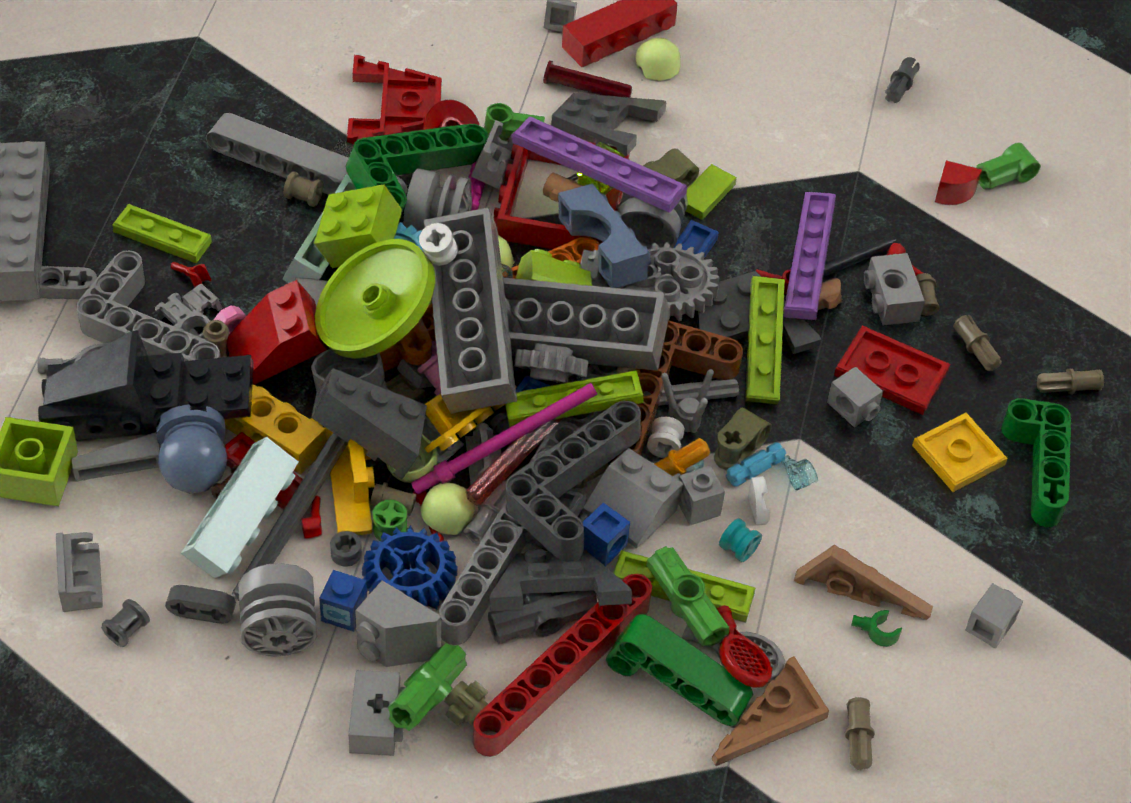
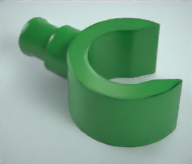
[851,610,902,647]

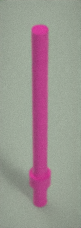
[411,383,598,494]

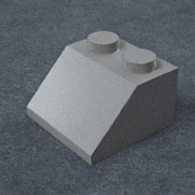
[582,448,684,548]
[355,580,441,667]

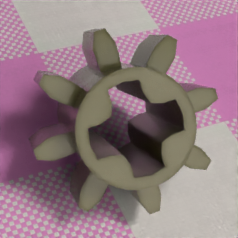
[444,680,488,726]

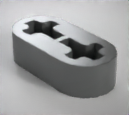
[165,585,236,624]

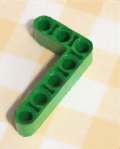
[345,124,488,214]

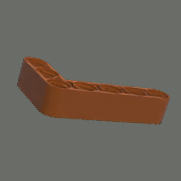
[611,320,743,463]

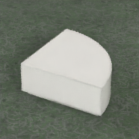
[748,476,769,525]

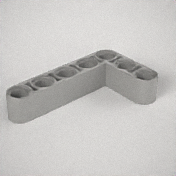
[77,250,220,361]

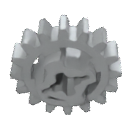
[514,343,589,384]

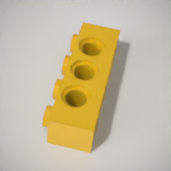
[224,385,326,475]

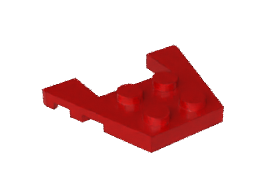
[347,55,442,146]

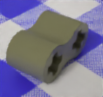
[643,148,699,187]

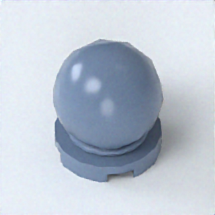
[156,405,227,494]

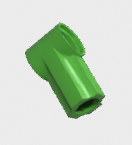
[484,103,545,141]
[976,143,1041,189]

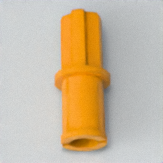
[654,438,710,476]

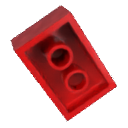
[226,280,327,385]

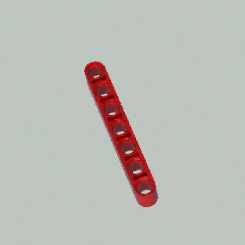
[473,574,652,757]

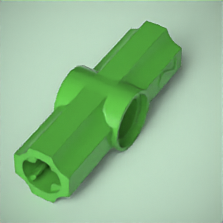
[646,546,729,647]
[388,642,467,731]

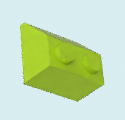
[515,249,592,286]

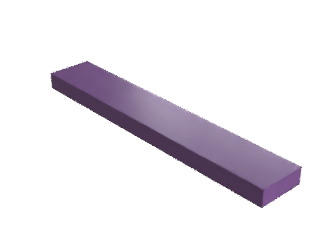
[512,116,687,213]
[784,192,836,320]

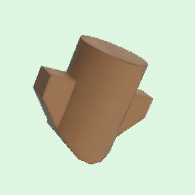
[543,172,583,202]
[818,278,842,310]

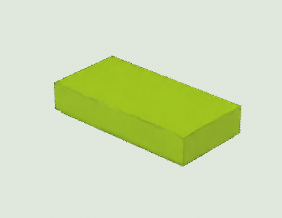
[686,164,737,220]

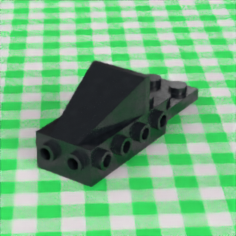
[38,330,254,441]

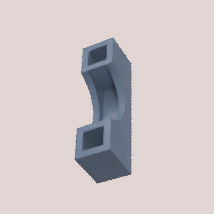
[558,183,651,288]

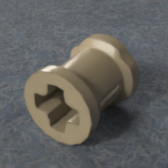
[283,171,324,207]

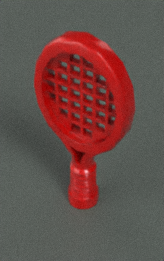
[717,605,772,688]

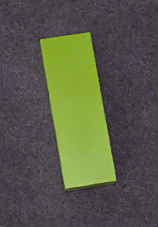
[112,204,212,263]

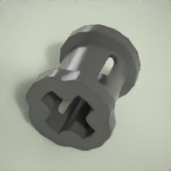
[101,599,150,647]

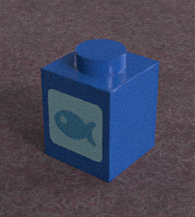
[319,570,367,632]

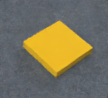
[912,413,1008,492]

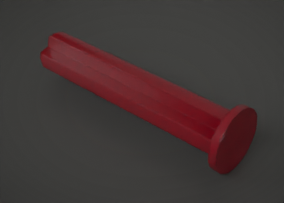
[543,60,632,98]

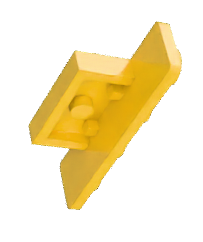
[424,385,517,453]
[325,427,375,535]

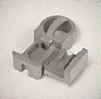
[155,284,222,339]

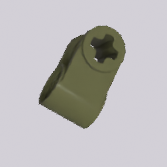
[714,407,772,470]

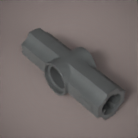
[488,590,597,643]

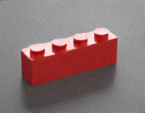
[562,0,678,67]

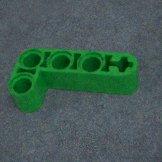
[1001,398,1071,527]
[606,614,753,726]

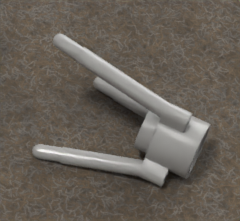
[662,369,714,433]

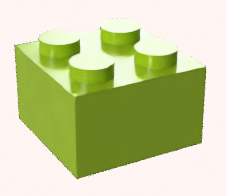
[314,184,402,268]
[0,417,78,506]

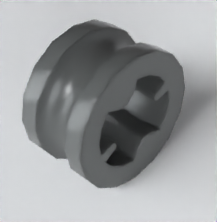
[330,531,362,567]

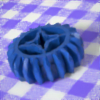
[362,525,458,610]

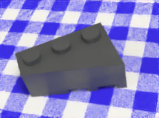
[311,368,427,479]

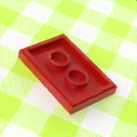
[834,325,951,415]

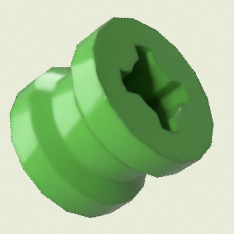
[373,500,407,541]

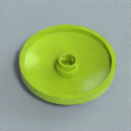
[315,239,435,358]

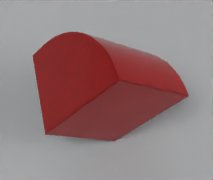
[935,160,982,205]

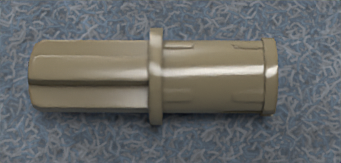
[953,315,1002,371]
[1037,368,1104,394]
[845,697,875,770]

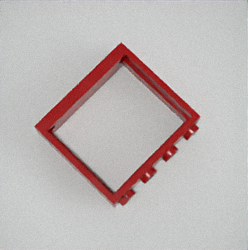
[493,141,630,249]

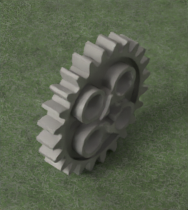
[618,242,719,321]

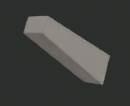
[72,432,159,481]

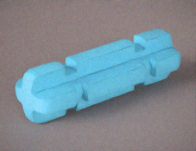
[726,442,786,486]

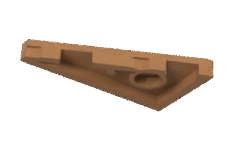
[794,545,933,620]
[711,656,829,766]

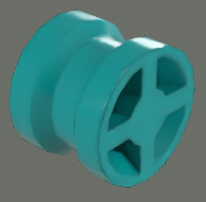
[719,518,762,562]

